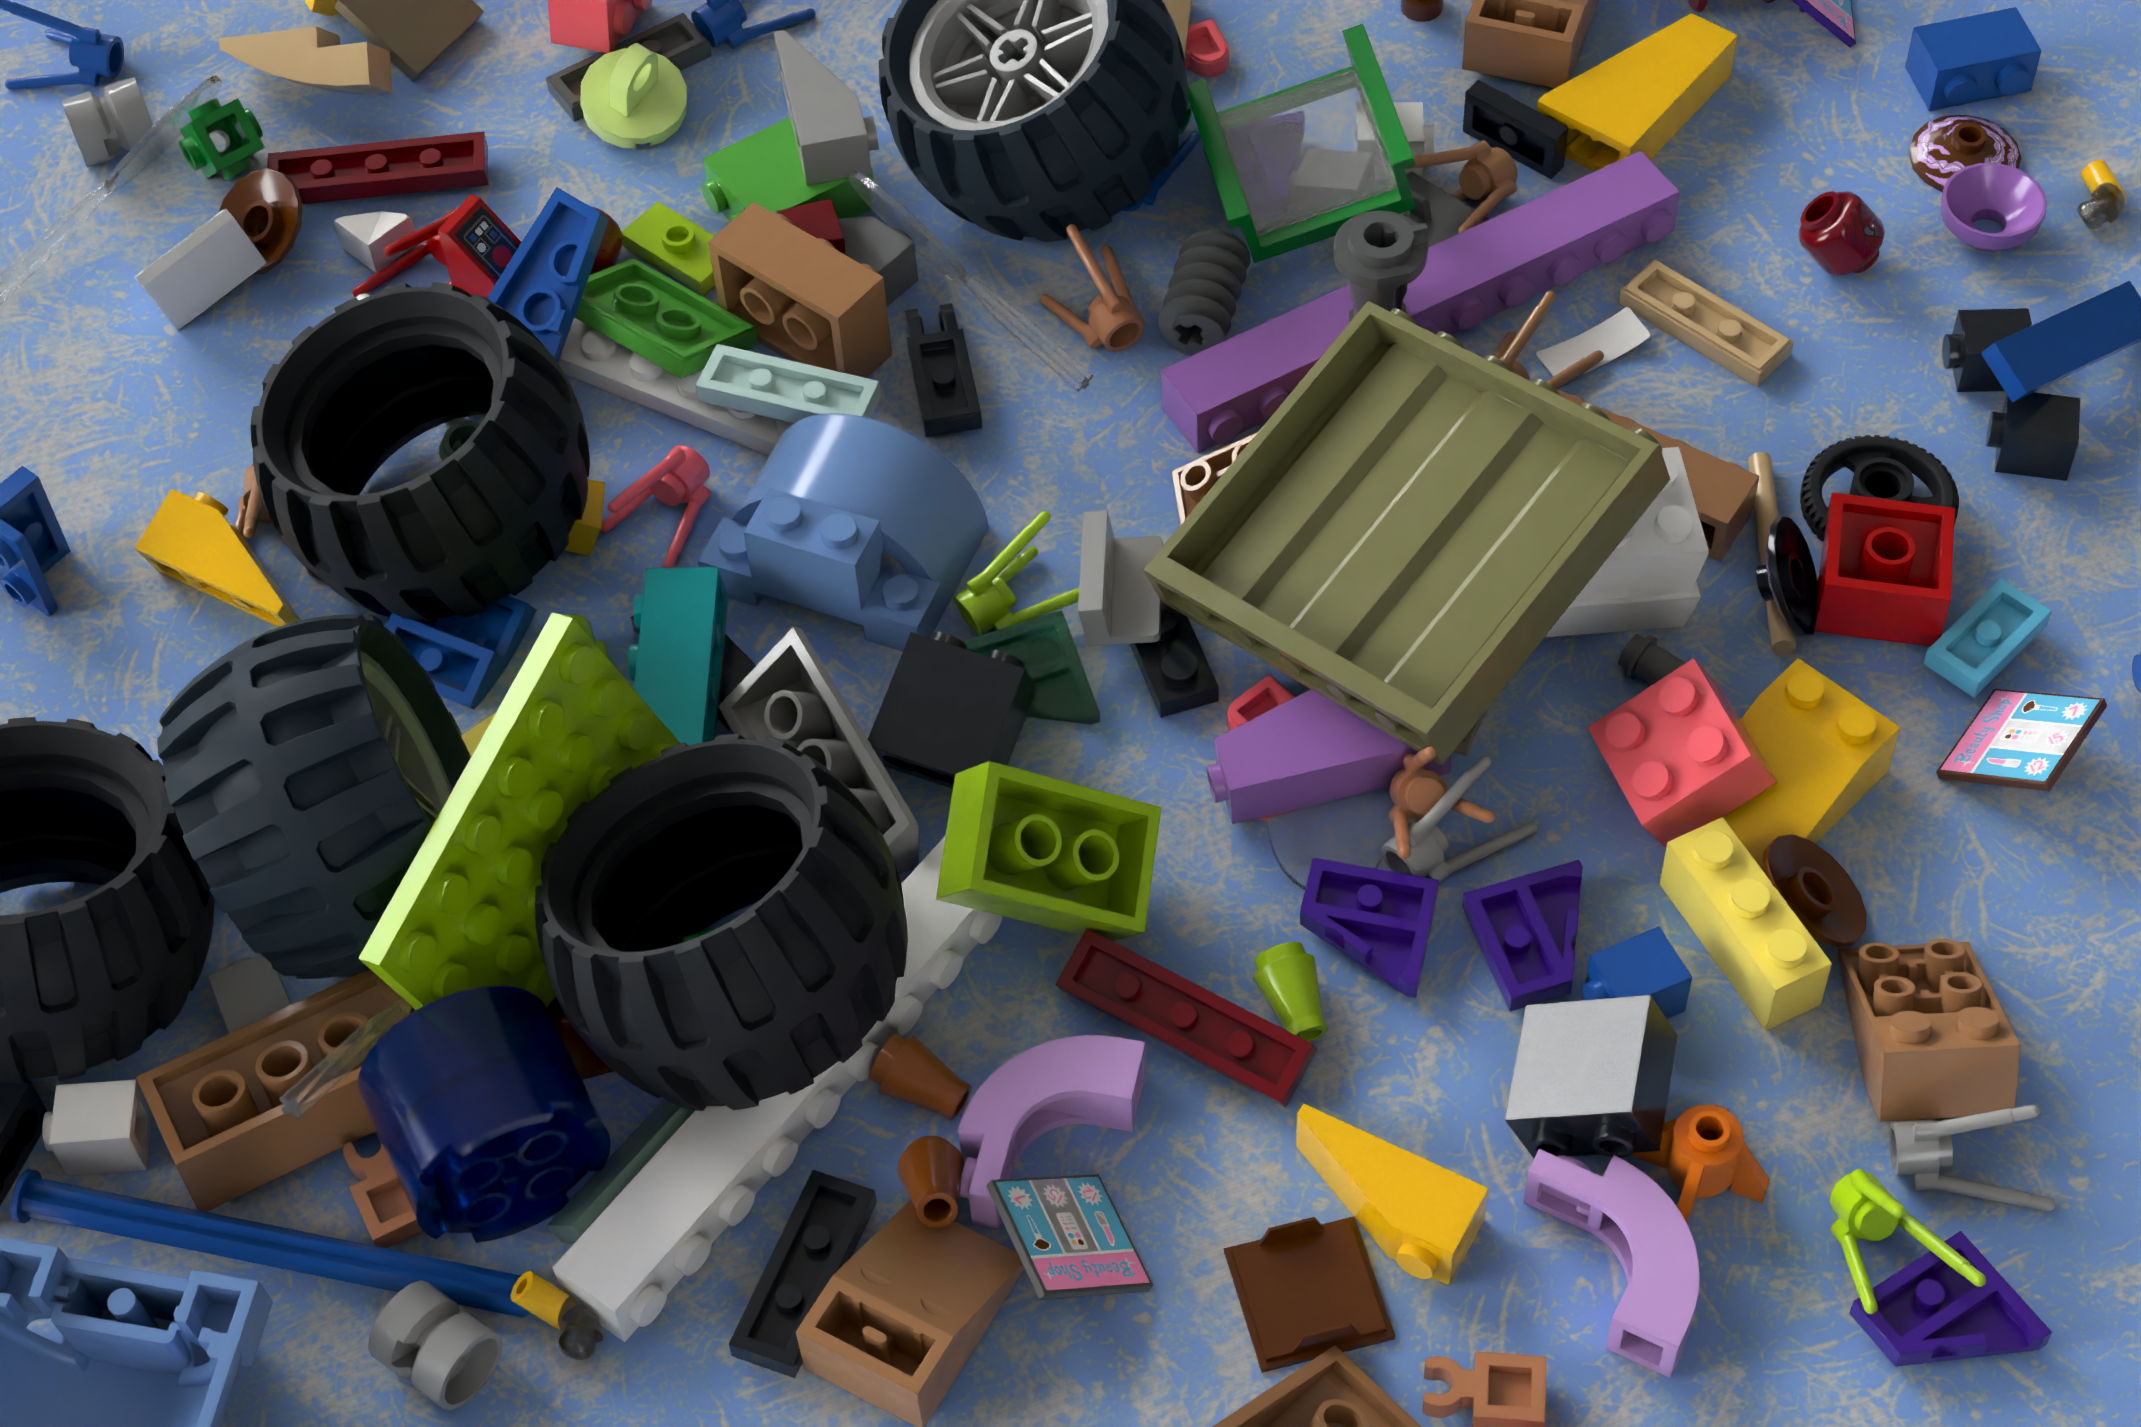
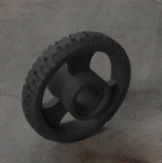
[1800,435,1959,543]

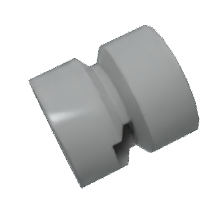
[61,77,159,167]
[368,1280,503,1411]

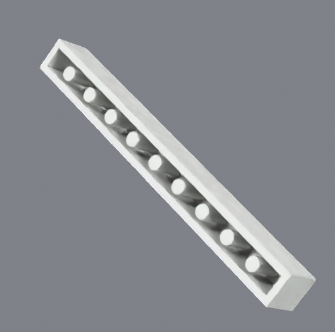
[552,835,1003,1342]

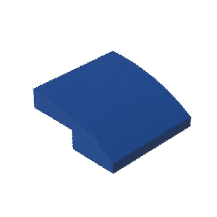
[386,595,537,710]

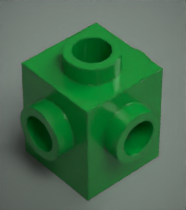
[179,98,265,181]

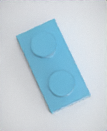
[1924,578,2052,698]

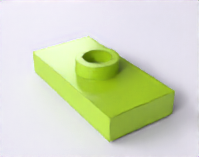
[622,202,715,296]

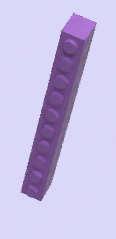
[1161,151,1680,453]

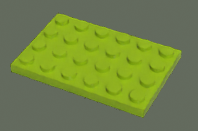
[358,612,681,1081]

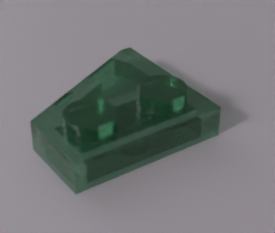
[963,610,1100,725]

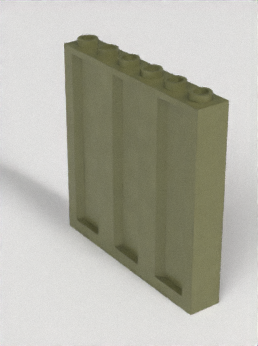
[1143,301,1671,765]

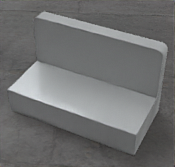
[1078,510,1163,646]

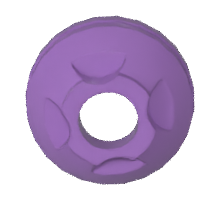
[1941,163,2047,252]

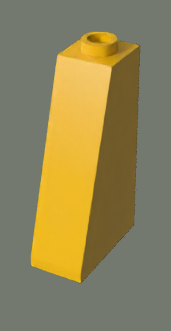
[1536,13,1738,172]

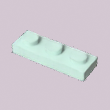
[695,344,881,423]

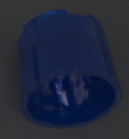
[358,986,611,1243]

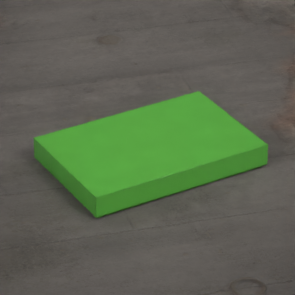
[574,258,758,379]

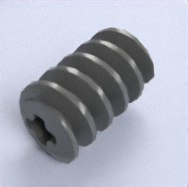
[1158,229,1251,356]

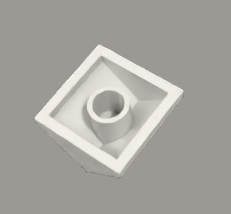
[134,209,267,331]

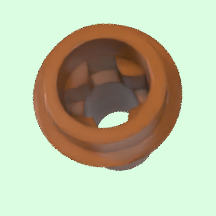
[869,1033,972,1120]
[897,1136,965,1228]

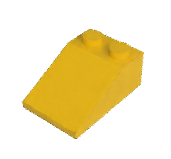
[1723,658,1901,873]

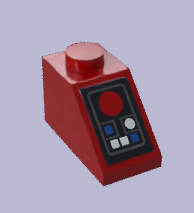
[438,194,522,298]

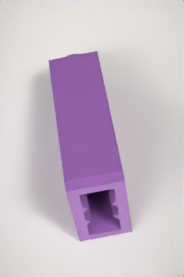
[1206,689,1451,824]

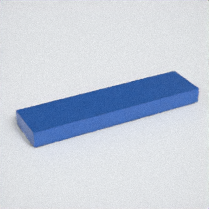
[1981,281,2141,402]

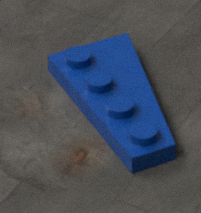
[486,187,609,362]

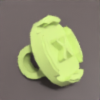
[580,43,687,148]

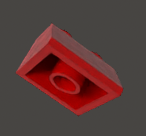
[1814,493,1955,647]

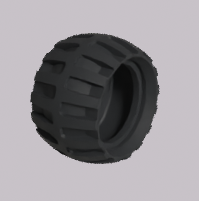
[251,282,590,623]
[0,717,214,1084]
[535,734,908,1111]

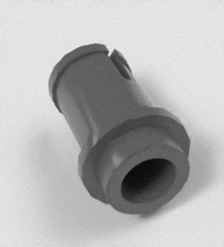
[1618,633,1686,685]

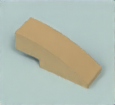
[219,26,393,95]

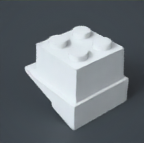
[1546,447,1709,637]

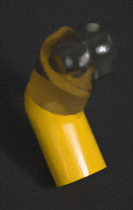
[2077,160,2127,230]
[510,1271,604,1360]

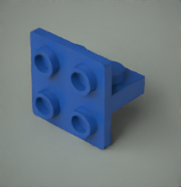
[0,466,71,616]

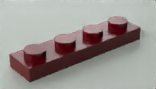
[267,131,488,204]
[1055,928,1317,1108]

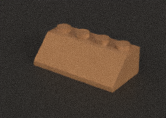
[136,970,448,1212]

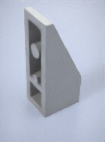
[774,30,879,185]

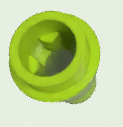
[1253,942,1328,1042]

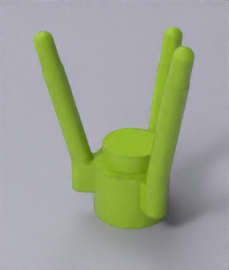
[953,511,1079,637]
[1830,1169,1986,1314]

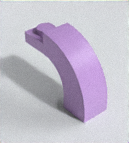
[958,1035,1147,1230]
[1523,1149,1700,1378]

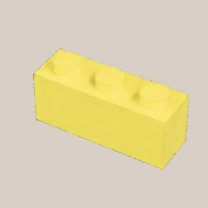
[1659,817,1832,1031]

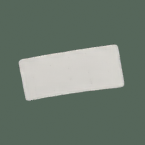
[1536,307,1651,377]

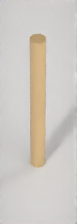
[1748,452,1797,655]

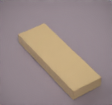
[1619,259,1794,387]

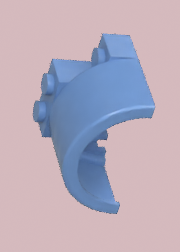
[697,413,989,652]
[0,1237,273,1427]

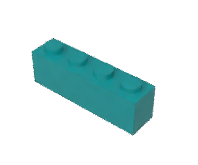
[628,567,728,746]

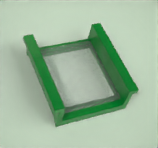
[1188,24,1416,263]

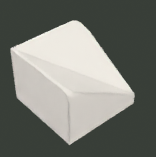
[334,211,415,273]

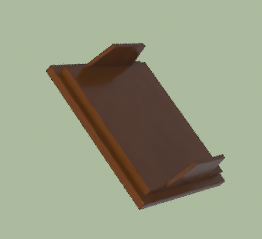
[1224,1216,1395,1373]

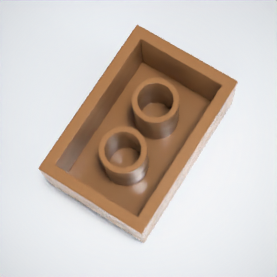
[708,202,892,378]

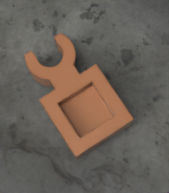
[343,1127,441,1248]
[1422,1351,1547,1427]

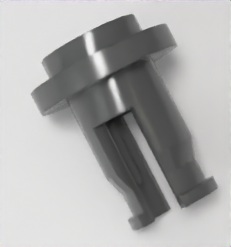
[1333,211,1428,321]

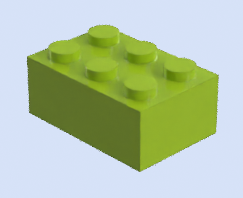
[936,761,1162,941]

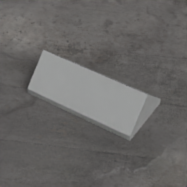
[718,627,919,874]

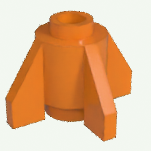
[1633,1104,1770,1225]

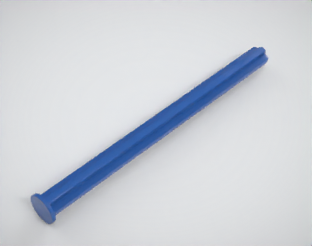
[11,1169,530,1318]

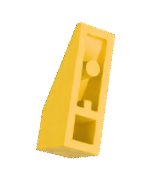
[134,489,301,627]
[1296,1103,1489,1285]

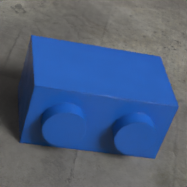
[1905,7,2041,111]

